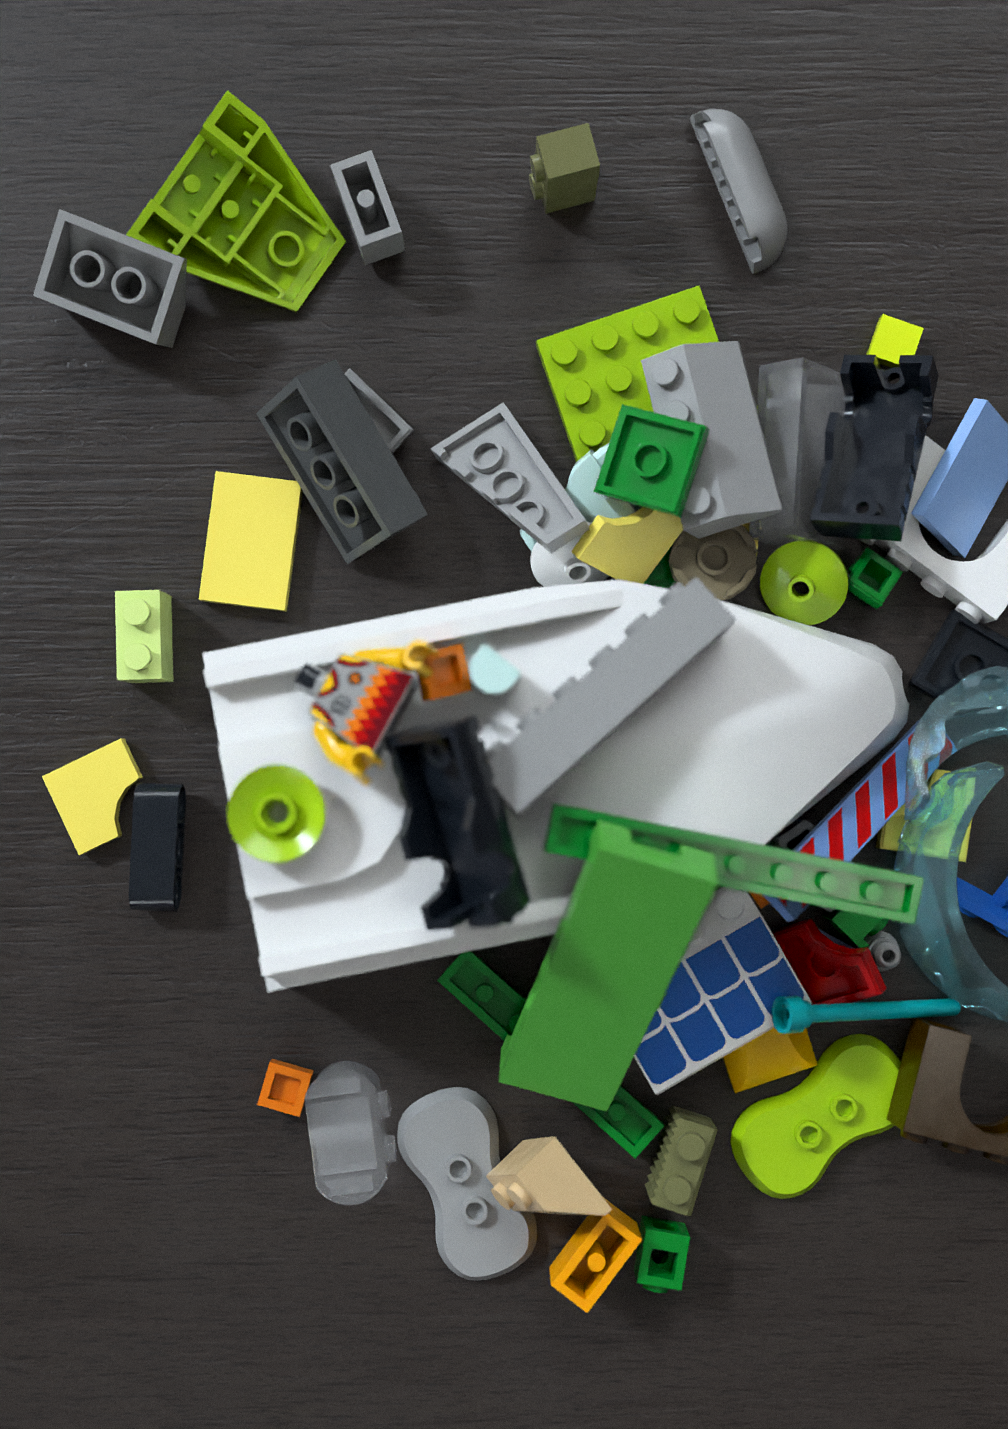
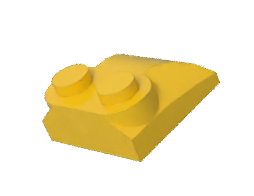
[722,1027,817,1093]

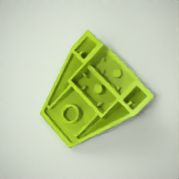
[126,90,346,312]

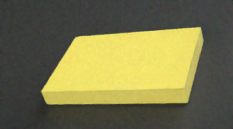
[199,471,303,612]

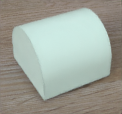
[469,644,520,696]

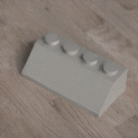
[641,341,784,539]

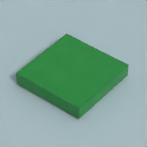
[594,404,710,518]

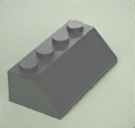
[256,359,428,564]

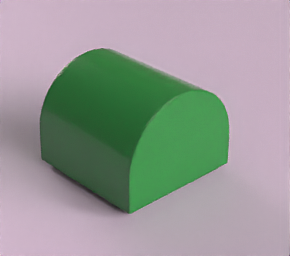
[847,547,903,610]

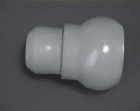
[863,930,901,972]

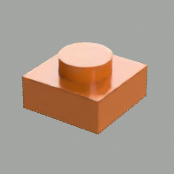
[417,643,473,701]
[257,1059,314,1117]

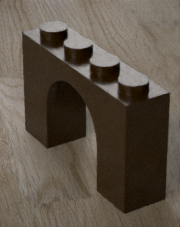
[887,1018,1008,1165]

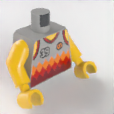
[294,640,439,786]

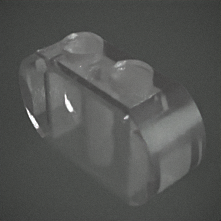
[304,1061,397,1205]

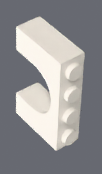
[858,436,1008,624]

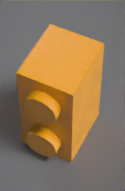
[549,1196,642,1313]

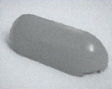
[690,109,788,275]

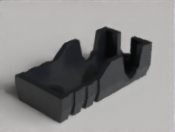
[810,355,939,542]
[384,715,531,930]

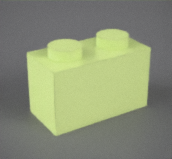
[115,590,173,683]

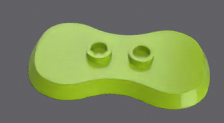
[730,1034,901,1199]

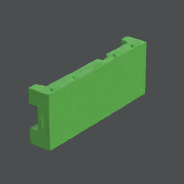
[499,820,718,1111]

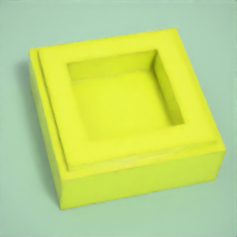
[867,314,924,368]

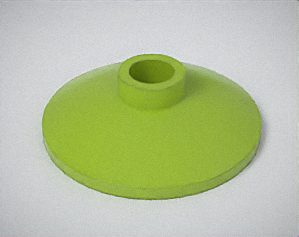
[760,540,849,625]
[227,765,326,863]

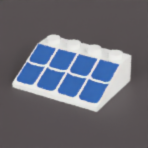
[634,887,812,1096]

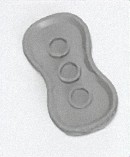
[397,1087,537,1281]

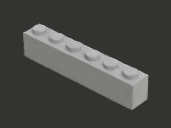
[484,577,736,819]

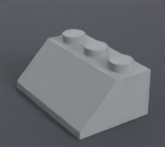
[33,209,187,348]

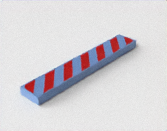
[764,716,956,922]

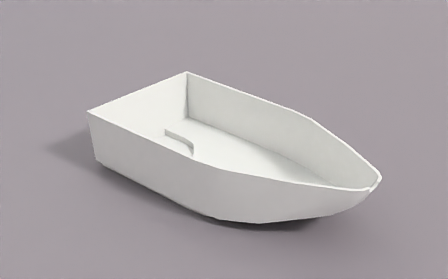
[203,580,909,992]

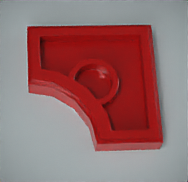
[772,919,887,1004]

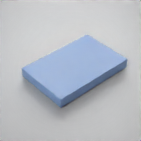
[911,398,1008,558]

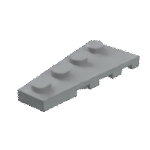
[430,402,590,553]

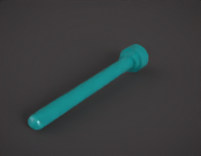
[772,996,961,1034]

